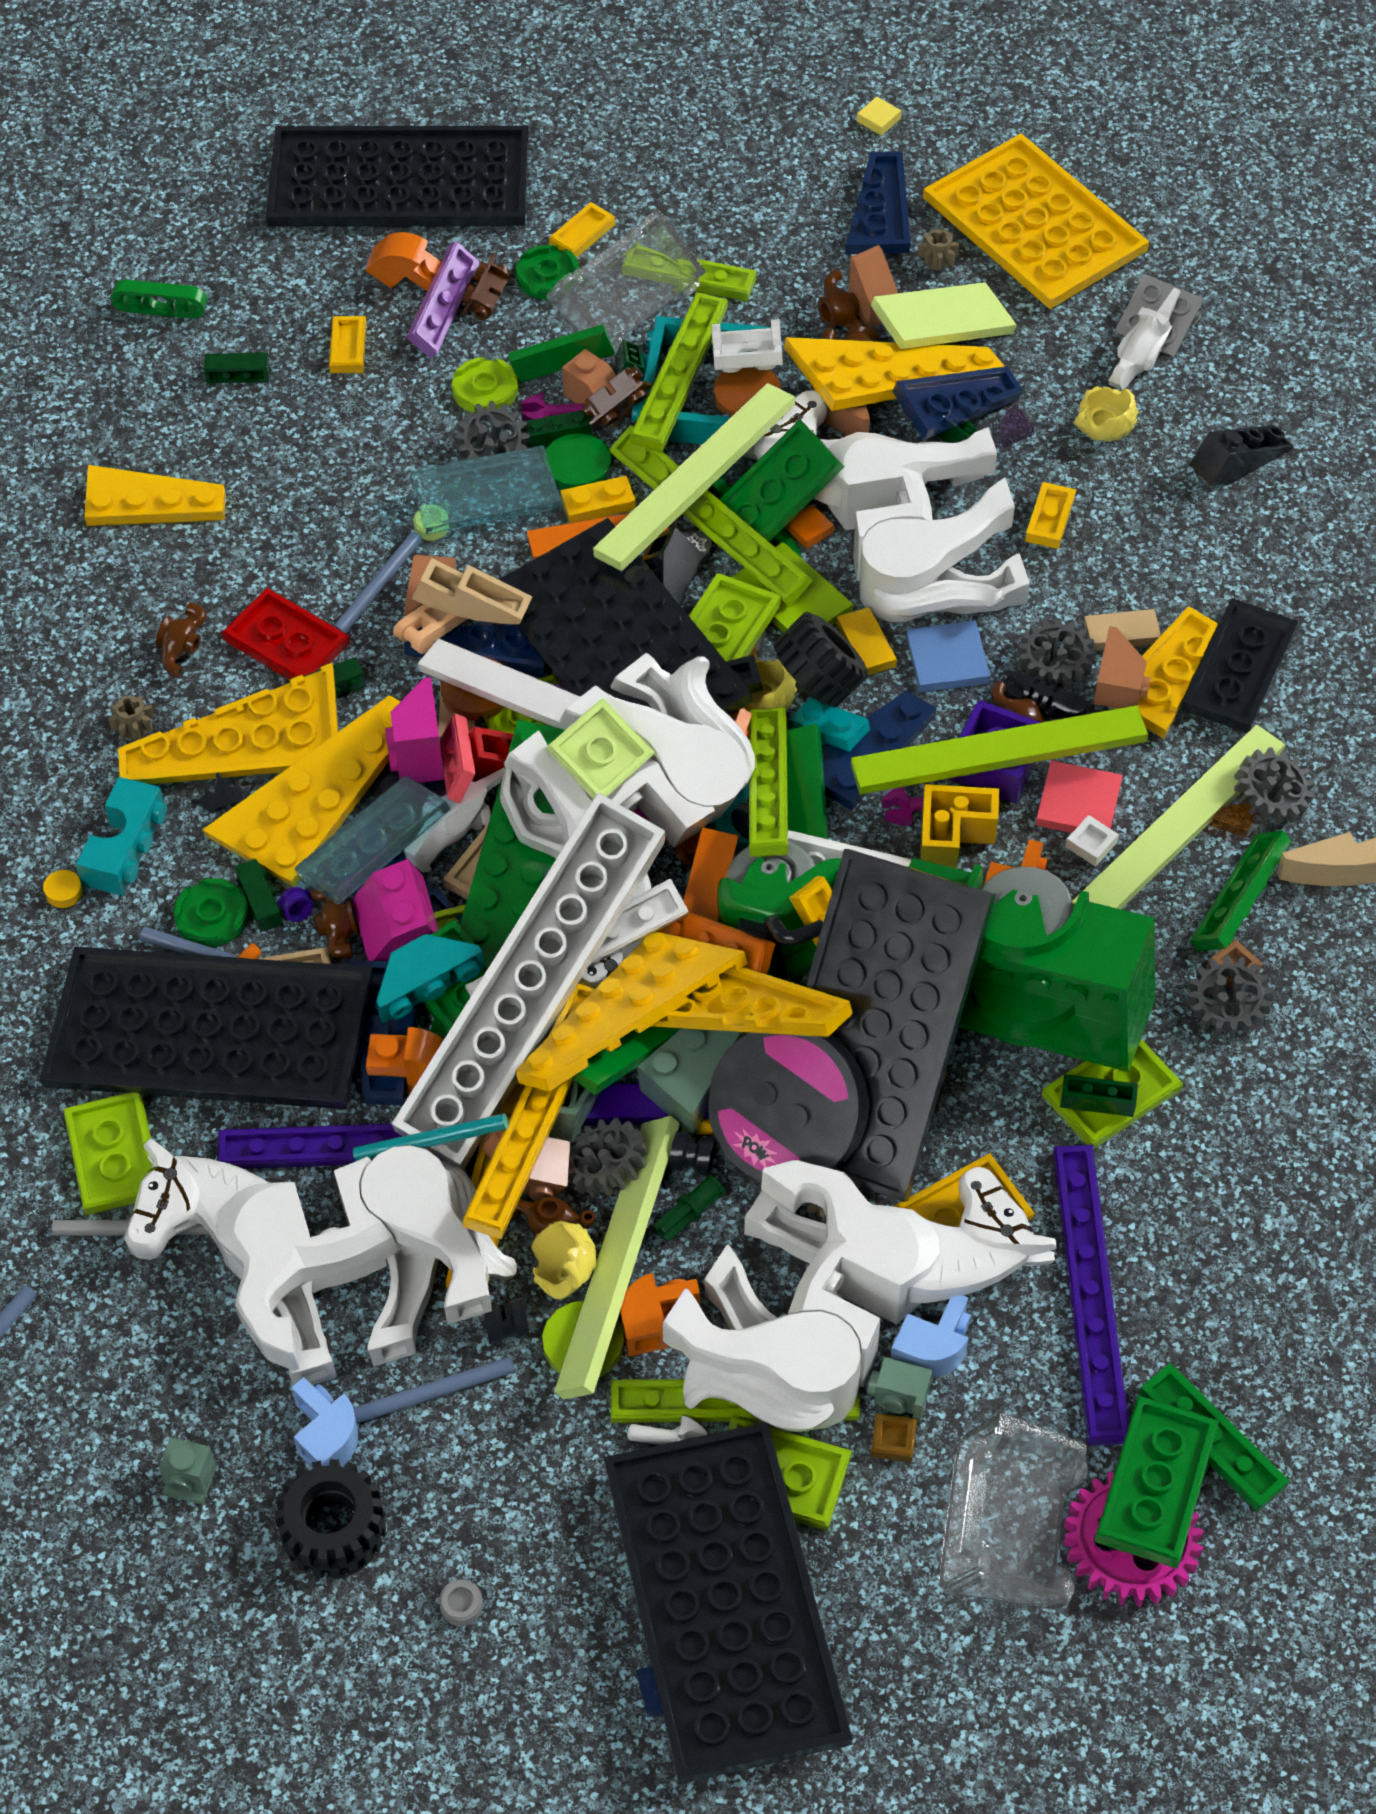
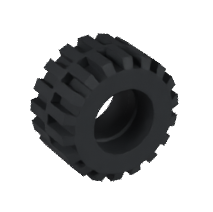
[773,612,868,707]
[275,1459,386,1579]

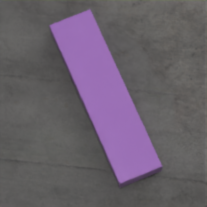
[406,241,479,358]

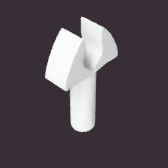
[627,1416,707,1445]

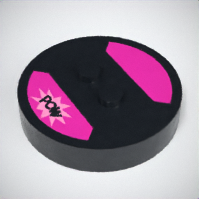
[708,1032,869,1181]

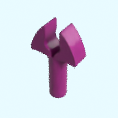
[521,393,584,421]
[882,787,924,826]

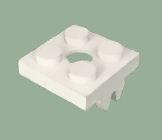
[712,319,783,373]

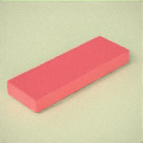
[440,713,475,803]

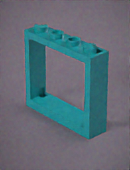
[632,316,772,445]

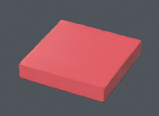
[1035,760,1123,833]

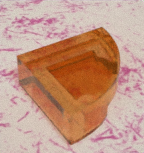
[1211,803,1258,838]

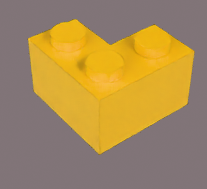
[920,784,999,869]

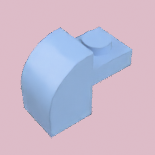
[891,1295,972,1378]
[291,1377,358,1468]

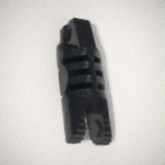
[1001,670,1088,720]

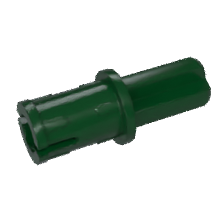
[654,1175,725,1242]

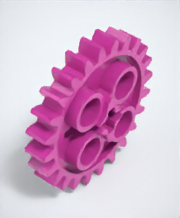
[1063,1471,1203,1607]

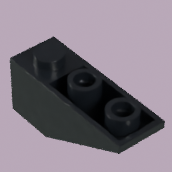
[1189,425,1294,486]
[642,527,703,606]

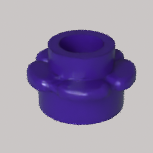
[277,887,313,922]

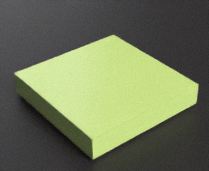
[546,698,655,799]

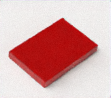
[222,588,350,680]

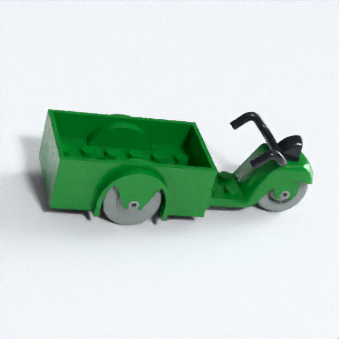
[717,842,1155,1072]

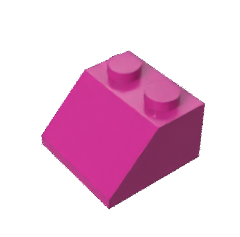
[385,677,444,785]
[351,859,438,961]

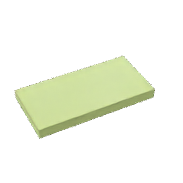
[871,282,1016,349]

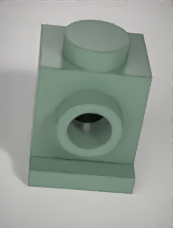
[867,1357,933,1424]
[159,1437,217,1505]

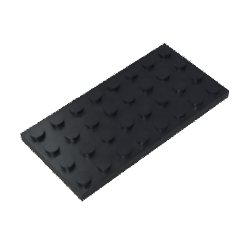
[266,126,529,226]
[499,518,753,715]
[805,849,996,1202]
[40,947,374,1110]
[604,1422,853,1784]

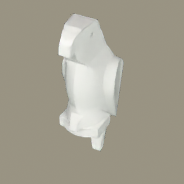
[1109,288,1181,391]
[404,768,504,872]

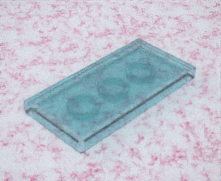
[410,445,561,534]
[294,775,451,904]

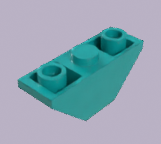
[376,934,484,1023]

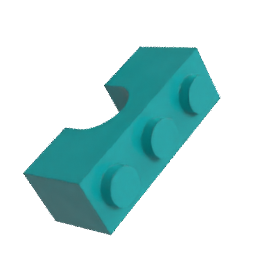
[75,777,167,896]

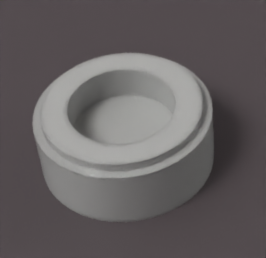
[439,1580,483,1626]

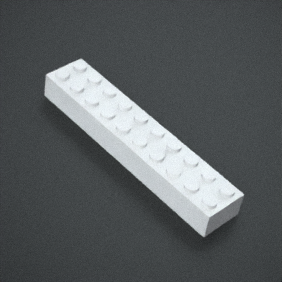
[392,792,665,1170]

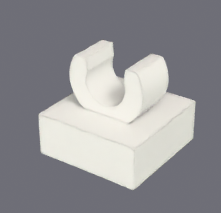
[1065,815,1119,867]

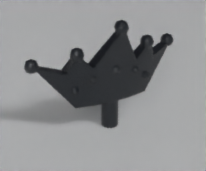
[191,773,255,813]

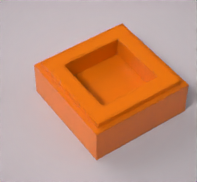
[785,504,834,549]

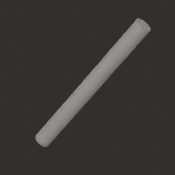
[52,1219,210,1236]

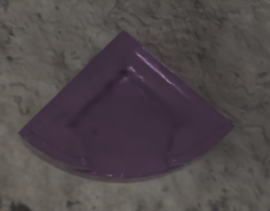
[999,405,1034,448]

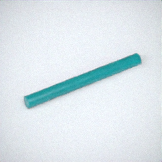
[353,1114,509,1161]

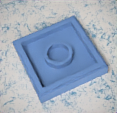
[906,620,990,693]

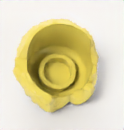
[1074,386,1139,442]
[743,659,797,712]
[531,1221,596,1300]

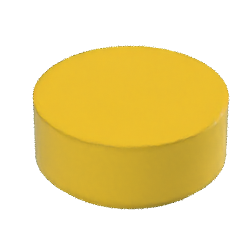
[43,870,83,908]

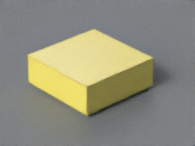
[857,97,901,136]

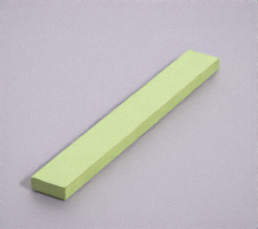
[593,383,795,571]
[1072,724,1285,910]
[554,1116,680,1400]

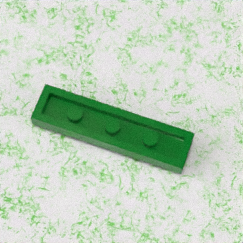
[1190,830,1291,951]
[1139,1363,1289,1513]

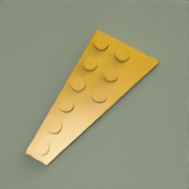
[783,337,1005,411]
[118,663,338,785]
[202,695,401,887]
[515,932,748,1091]
[650,966,853,1037]

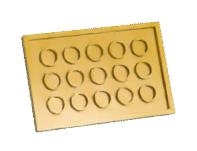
[923,133,1149,309]

